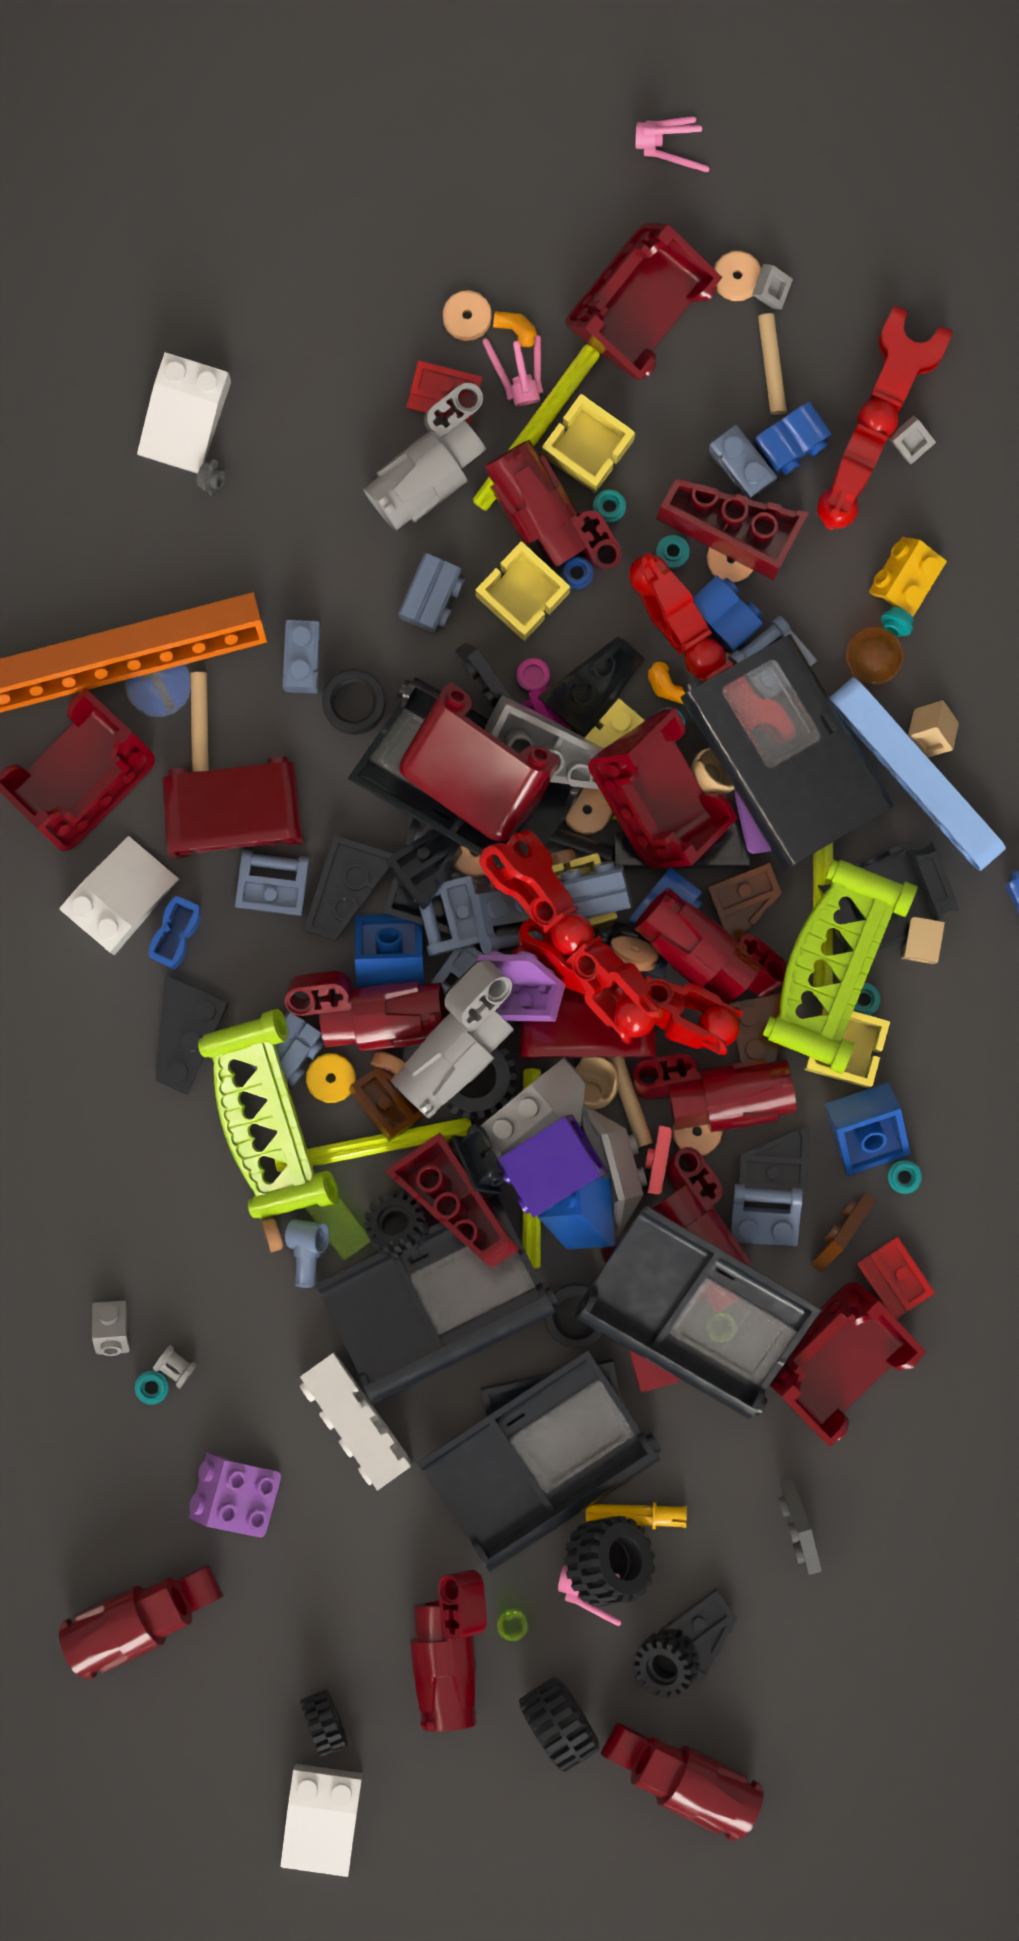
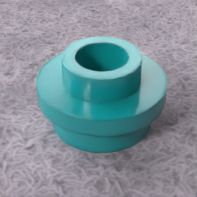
[593,489,626,523]
[656,535,690,569]
[881,607,914,637]
[853,983,881,1015]
[888,1160,922,1194]
[135,1371,169,1405]

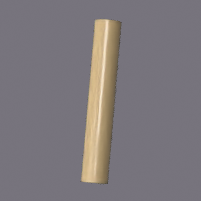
[758,313,787,415]
[190,672,209,772]
[606,1058,653,1148]

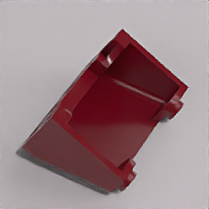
[565,223,723,380]
[399,682,561,841]
[0,688,155,851]
[588,707,738,869]
[162,756,305,859]
[520,987,656,1059]
[769,1282,926,1447]

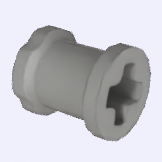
[153,1344,198,1389]

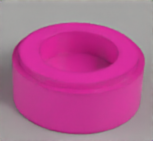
[517,658,550,692]

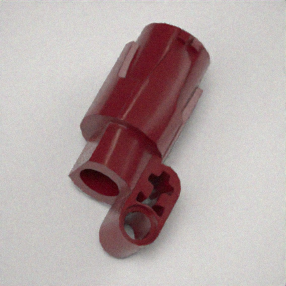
[484,439,622,569]
[634,888,787,1004]
[285,971,448,1052]
[633,1054,796,1133]
[652,1147,751,1313]
[59,1565,224,1679]
[410,1569,487,1732]
[600,1722,764,1841]

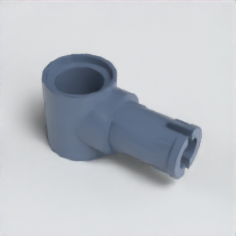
[285,1219,330,1288]

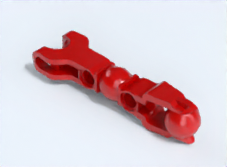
[817,305,953,530]
[629,553,795,745]
[479,830,663,1044]
[511,918,743,1055]

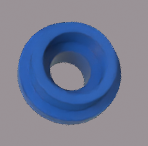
[560,556,593,590]

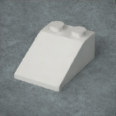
[137,352,231,474]
[59,836,180,955]
[281,1764,363,1877]

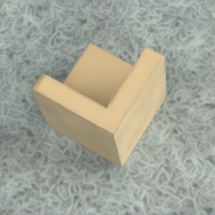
[908,700,959,758]
[901,917,945,964]

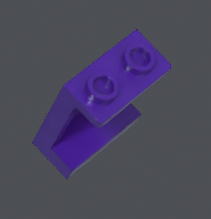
[497,1114,608,1218]

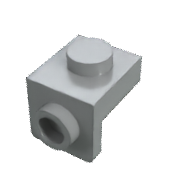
[92,1301,130,1356]

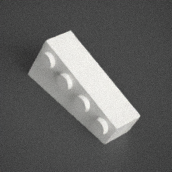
[299,1352,413,1491]

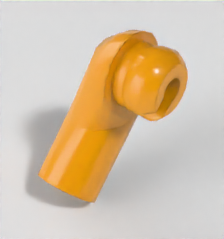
[493,311,537,347]
[648,661,685,704]

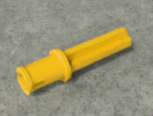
[586,1502,687,1530]

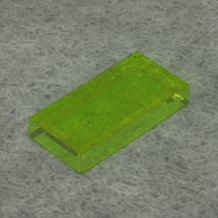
[305,1196,371,1261]

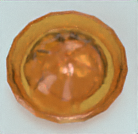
[846,627,904,684]

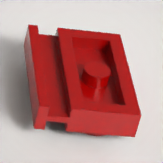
[406,360,483,425]
[856,1237,935,1319]

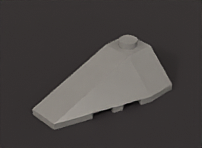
[485,695,604,790]

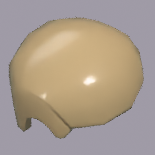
[691,748,734,795]
[575,1058,618,1110]

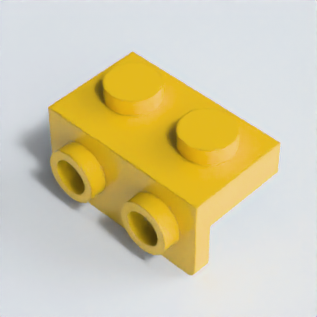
[869,537,947,617]

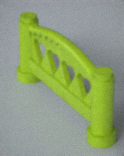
[763,859,918,1074]
[198,1009,338,1219]

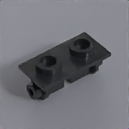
[451,1124,504,1194]

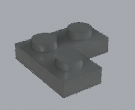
[778,1479,822,1575]

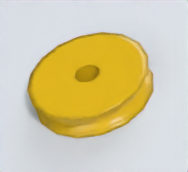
[306,1053,356,1103]

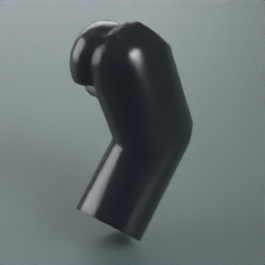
[594,921,639,946]

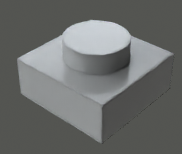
[752,264,793,310]
[888,416,936,464]

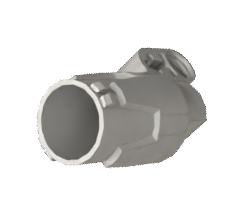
[363,383,486,531]
[390,960,514,1118]

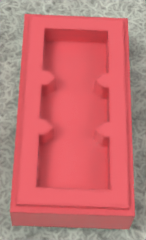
[645,1126,672,1195]

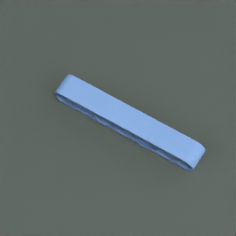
[829,677,1006,871]

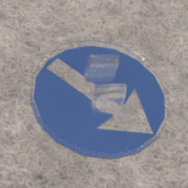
[125,664,191,718]

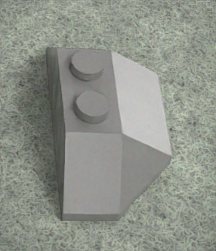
[480,1057,587,1166]
[582,1105,648,1237]

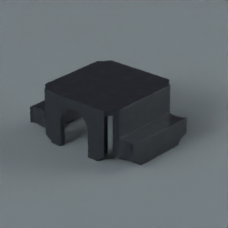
[818,841,959,953]

